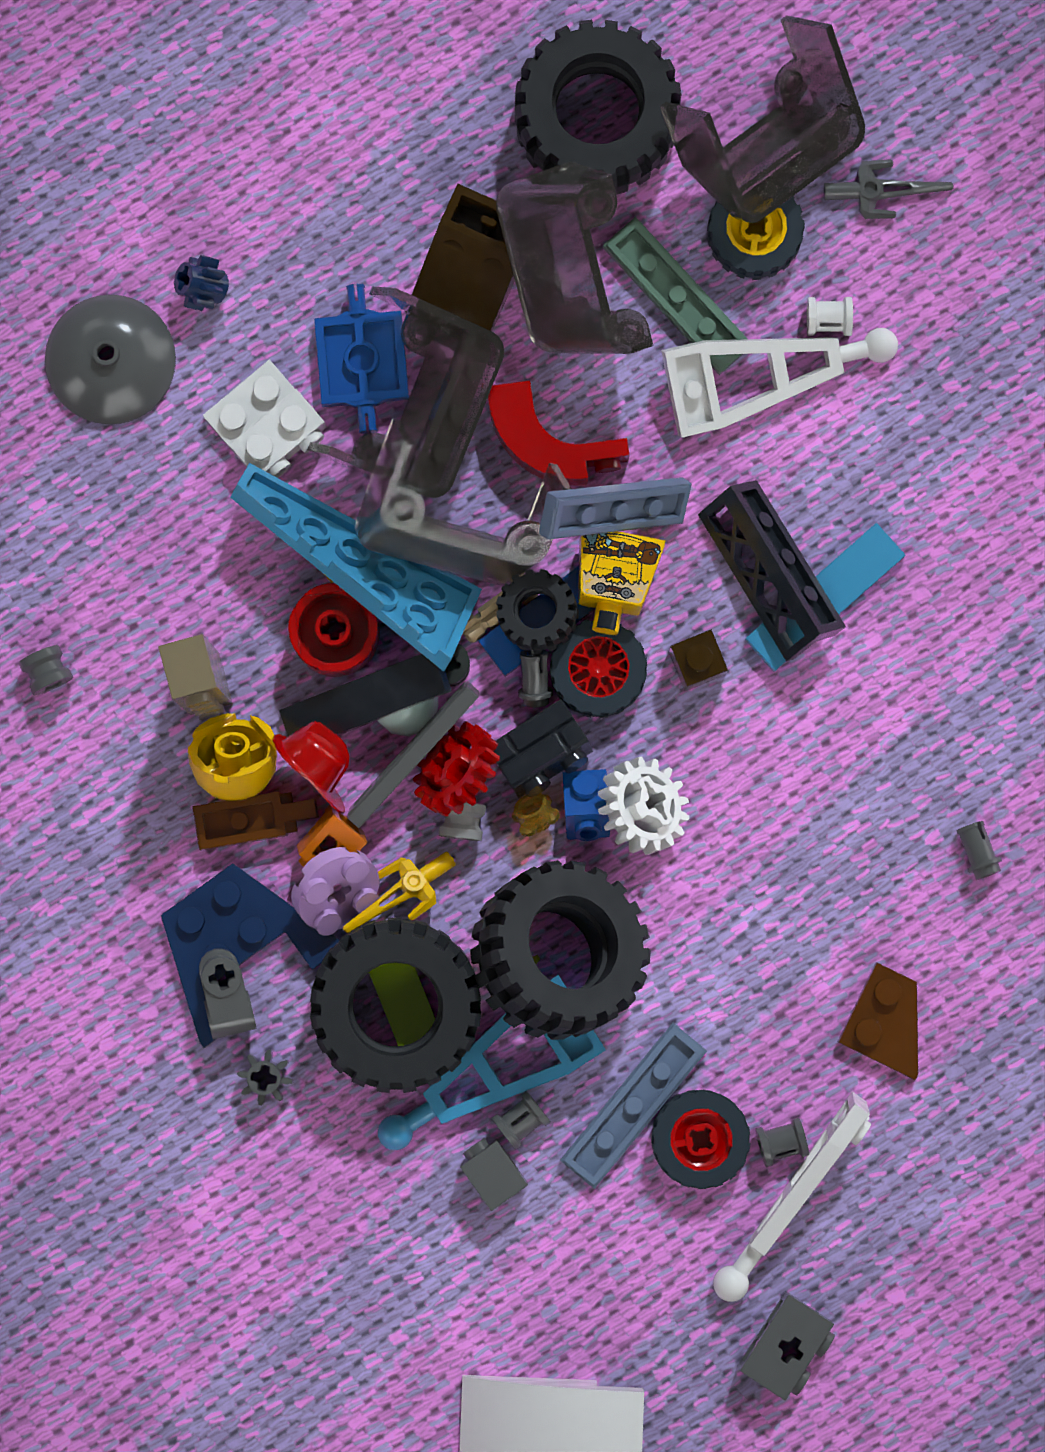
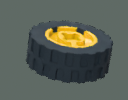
[707,178,805,280]

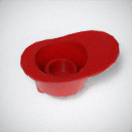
[272,721,350,813]

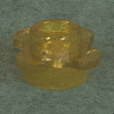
[512,793,560,837]

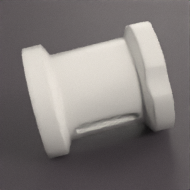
[807,297,853,336]

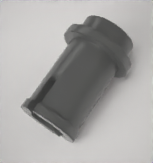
[518,650,553,707]
[956,821,1002,880]

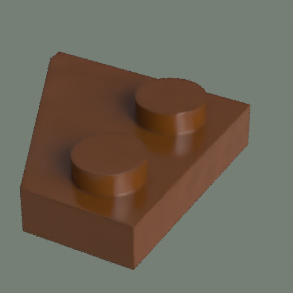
[837,962,918,1080]

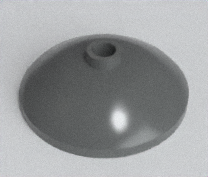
[45,295,176,425]

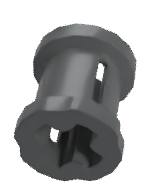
[492,1091,551,1149]
[755,1118,809,1167]

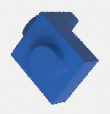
[562,769,610,841]

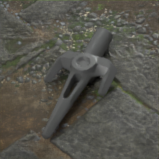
[823,159,954,219]

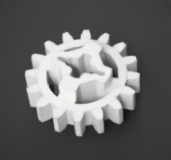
[598,757,689,855]

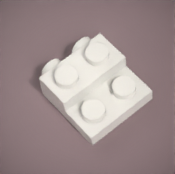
[203,359,327,478]

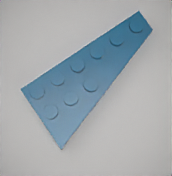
[230,463,482,671]

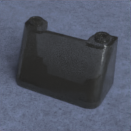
[496,162,654,354]

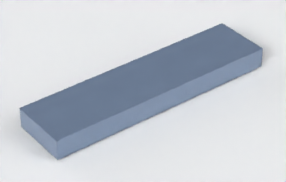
[539,477,692,540]
[560,1022,707,1189]

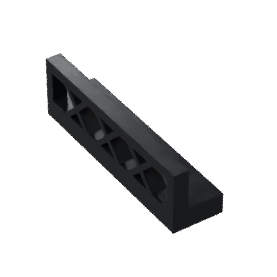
[698,480,846,662]

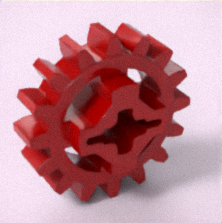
[413,721,500,817]

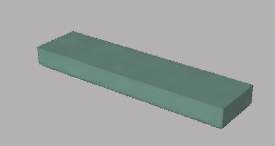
[603,216,747,375]

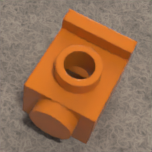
[296,804,367,867]

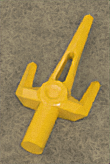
[343,851,456,933]

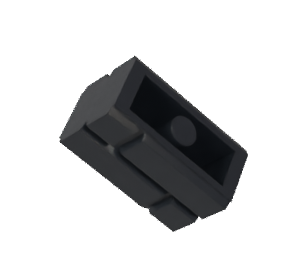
[493,699,593,799]

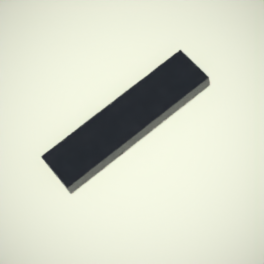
[279,654,452,737]

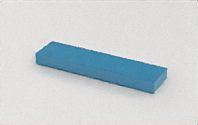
[745,522,906,672]

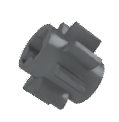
[237,1050,294,1106]

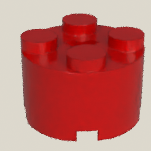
[288,583,380,677]

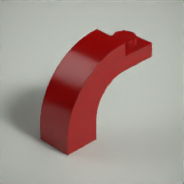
[487,380,629,486]

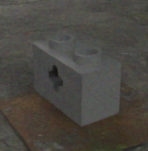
[737,1291,835,1401]

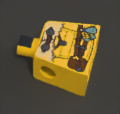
[578,531,665,635]

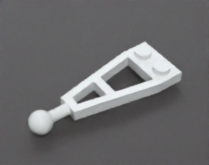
[661,328,898,438]
[713,1091,871,1302]

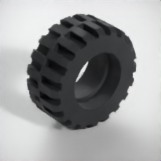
[515,19,682,197]
[470,860,651,1040]
[310,917,481,1093]

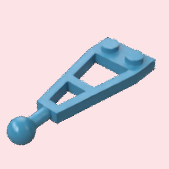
[377,975,606,1150]

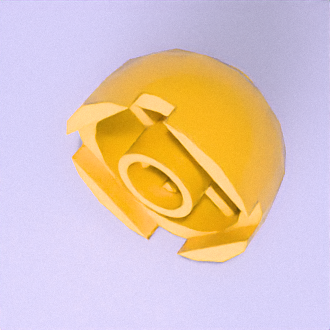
[188,713,277,801]

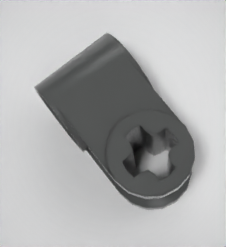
[199,948,257,1040]

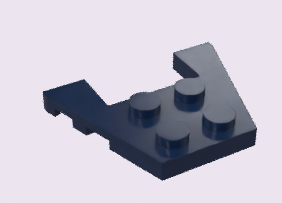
[161,863,340,1048]

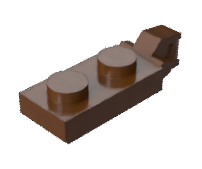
[192,791,319,851]

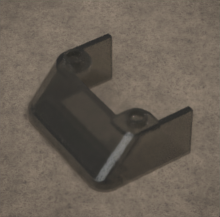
[660,15,865,223]
[307,286,504,498]
[355,418,572,585]

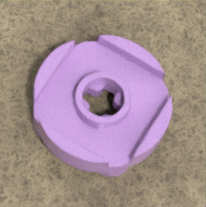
[291,847,380,936]

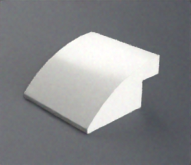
[459,1375,644,1452]

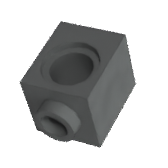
[460,1138,528,1211]

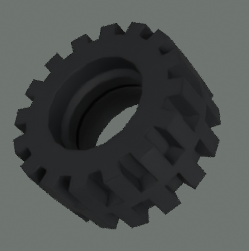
[496,569,579,653]

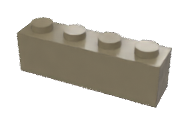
[158,634,233,720]

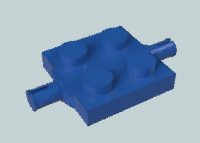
[314,284,409,434]

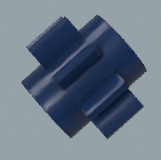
[174,255,229,311]

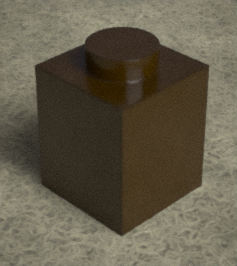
[668,629,728,691]

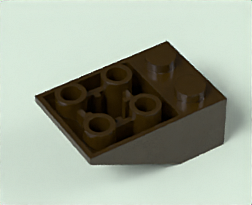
[405,183,538,348]

